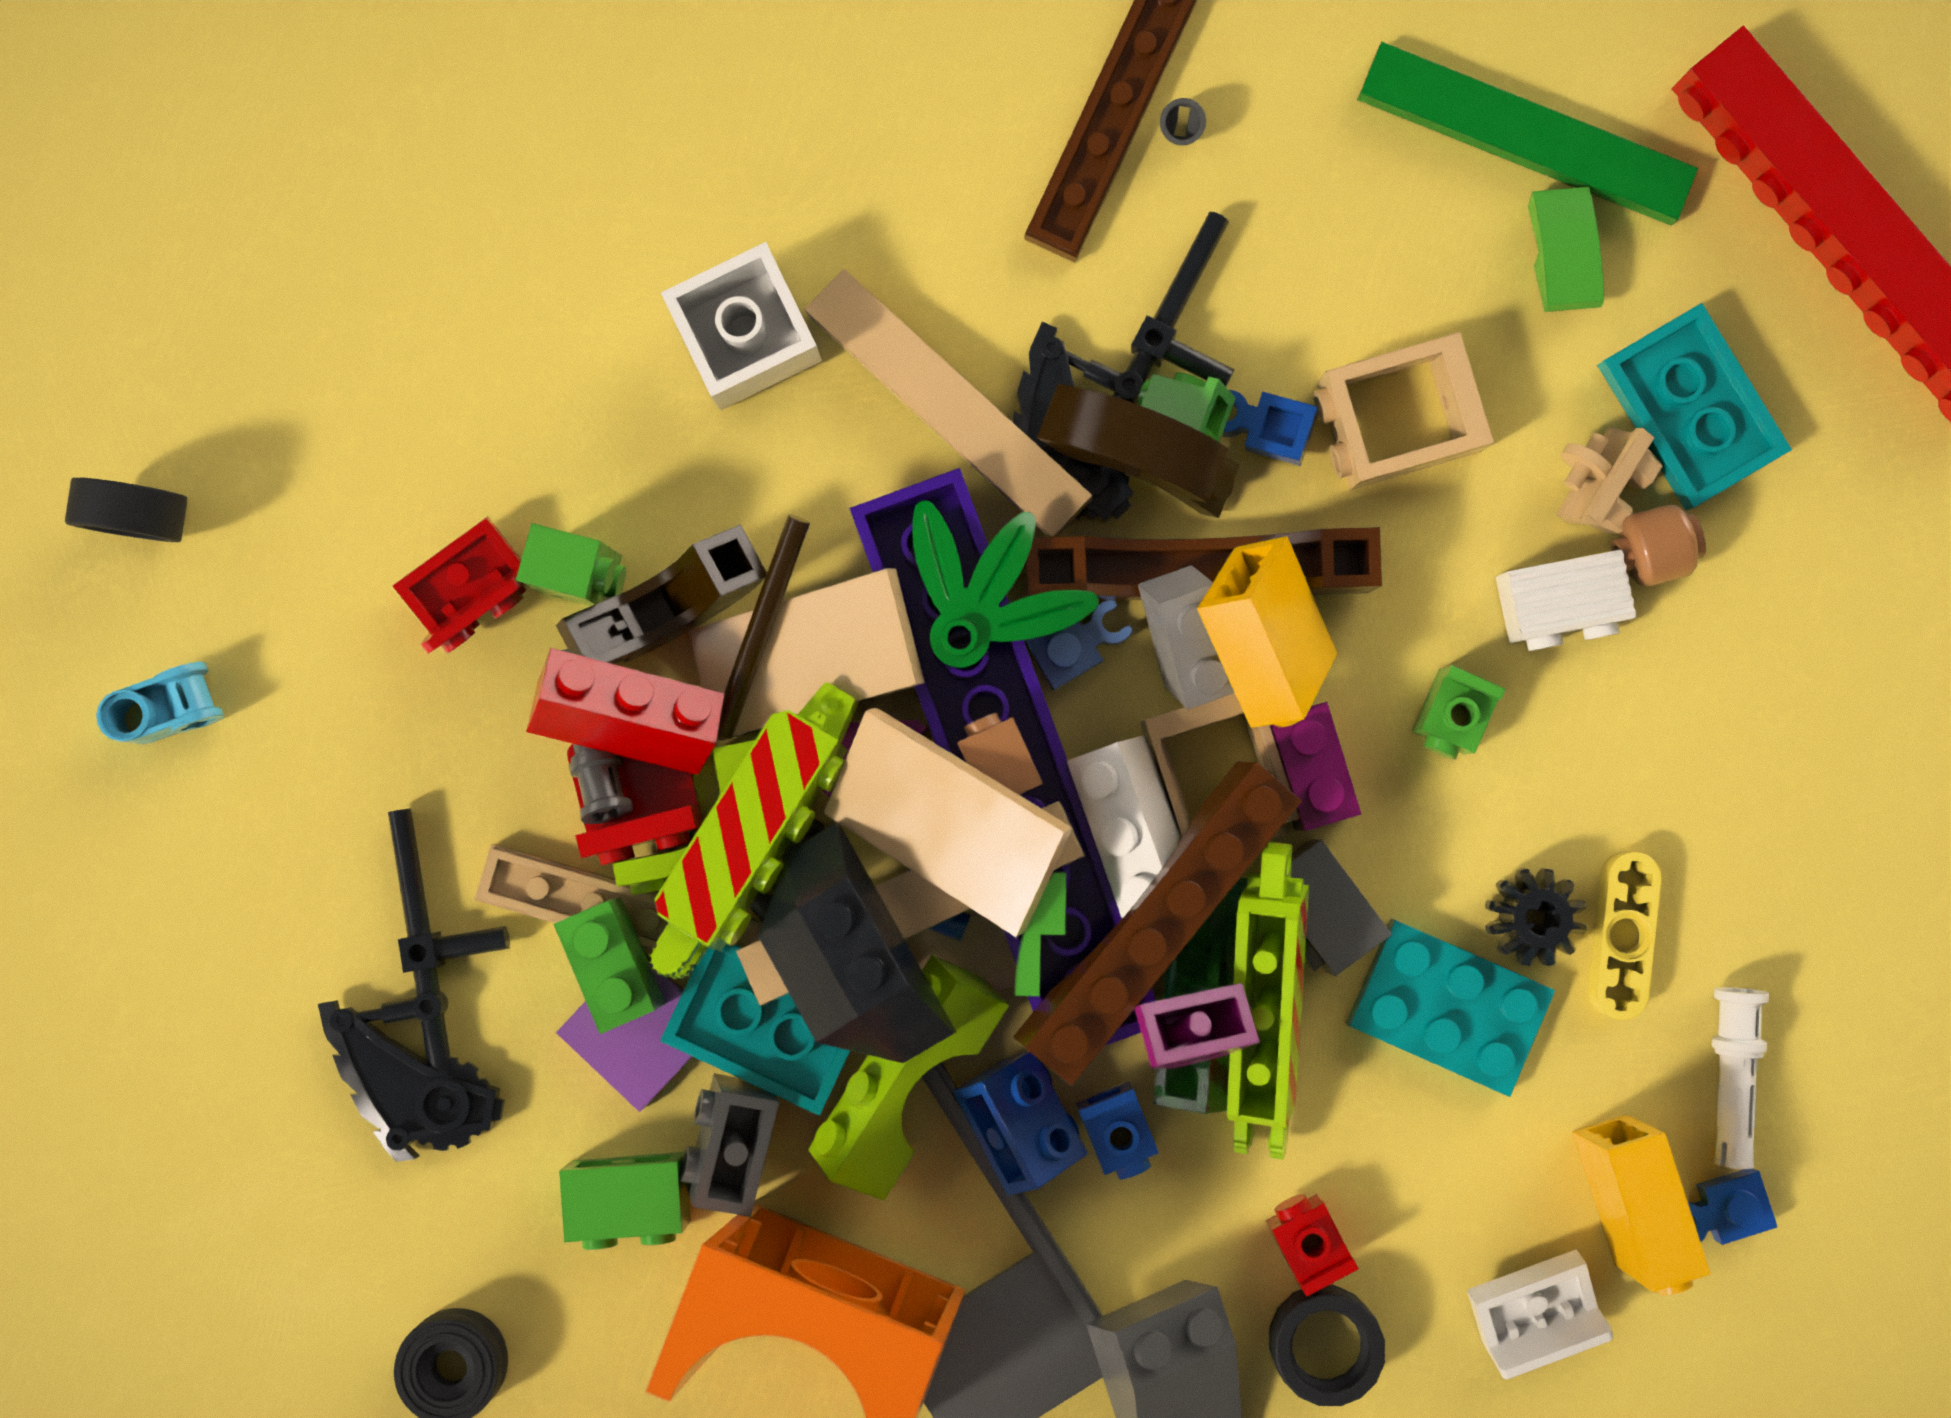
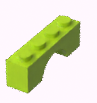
[808,954,1009,1201]

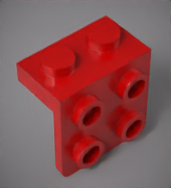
[393,516,527,654]
[567,744,704,866]

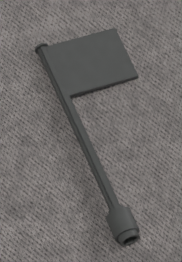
[922,1062,1103,1418]

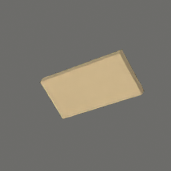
[688,568,925,741]
[824,708,1073,937]

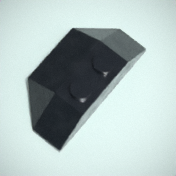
[758,823,957,1063]

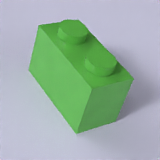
[516,523,626,606]
[554,897,666,1034]
[559,1152,691,1250]

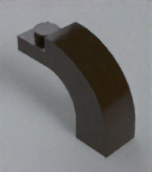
[1037,384,1239,518]
[556,525,767,664]

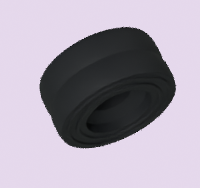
[394,1308,508,1418]

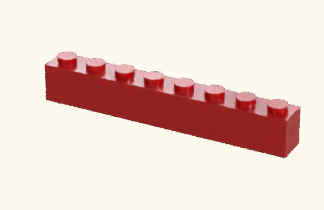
[1671,25,1951,422]

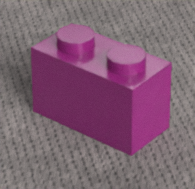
[1270,702,1362,831]

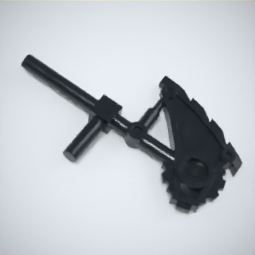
[1013,211,1235,522]
[318,808,510,1162]

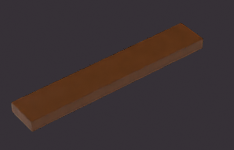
[1024,0,1198,263]

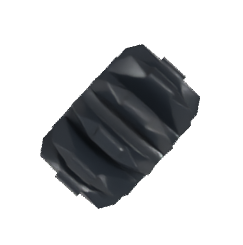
[1485,868,1587,966]

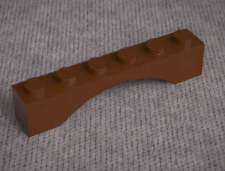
[1025,527,1382,601]
[1013,761,1302,1086]

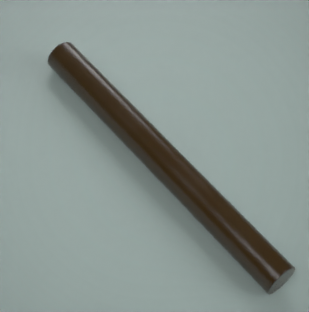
[717,514,810,739]

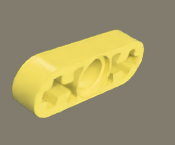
[1588,852,1662,1020]

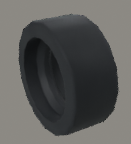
[65,477,187,542]
[1269,1285,1385,1406]

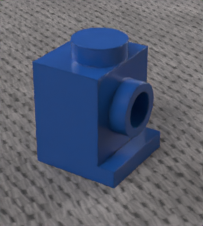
[1076,1081,1159,1179]

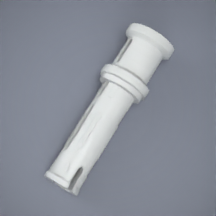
[1712,987,1769,1169]

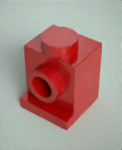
[1265,1194,1359,1297]

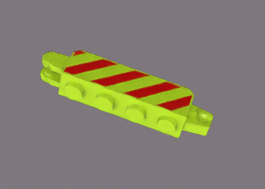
[650,682,858,979]
[1227,842,1309,1160]

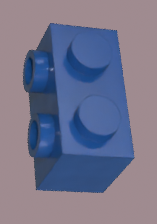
[953,1051,1088,1196]

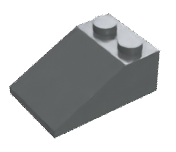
[1086,1280,1242,1418]

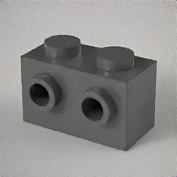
[680,1073,779,1217]

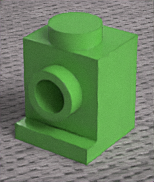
[1138,372,1236,442]
[1412,665,1506,760]

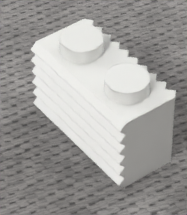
[1496,550,1636,651]

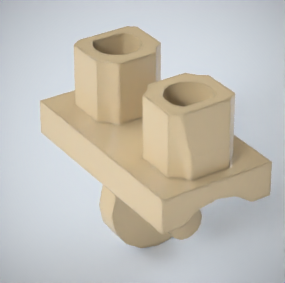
[1556,428,1663,534]

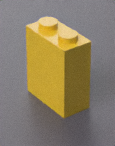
[1197,536,1337,728]
[1572,1114,1711,1295]

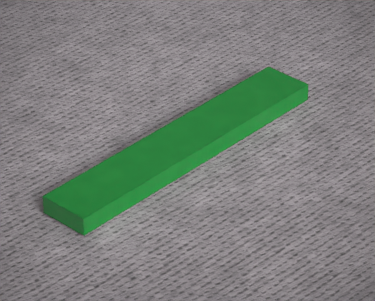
[1357,41,1698,226]

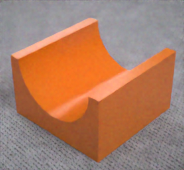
[646,1203,966,1418]

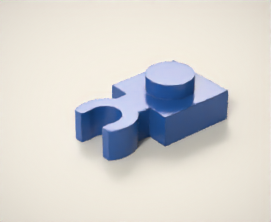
[1222,389,1319,466]
[1687,1168,1778,1245]

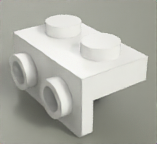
[1467,1249,1613,1379]

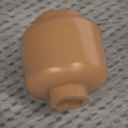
[1611,505,1706,586]

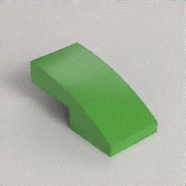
[1528,187,1604,312]
[1014,871,1066,996]

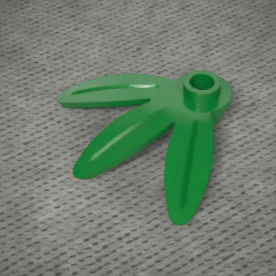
[912,501,1099,668]

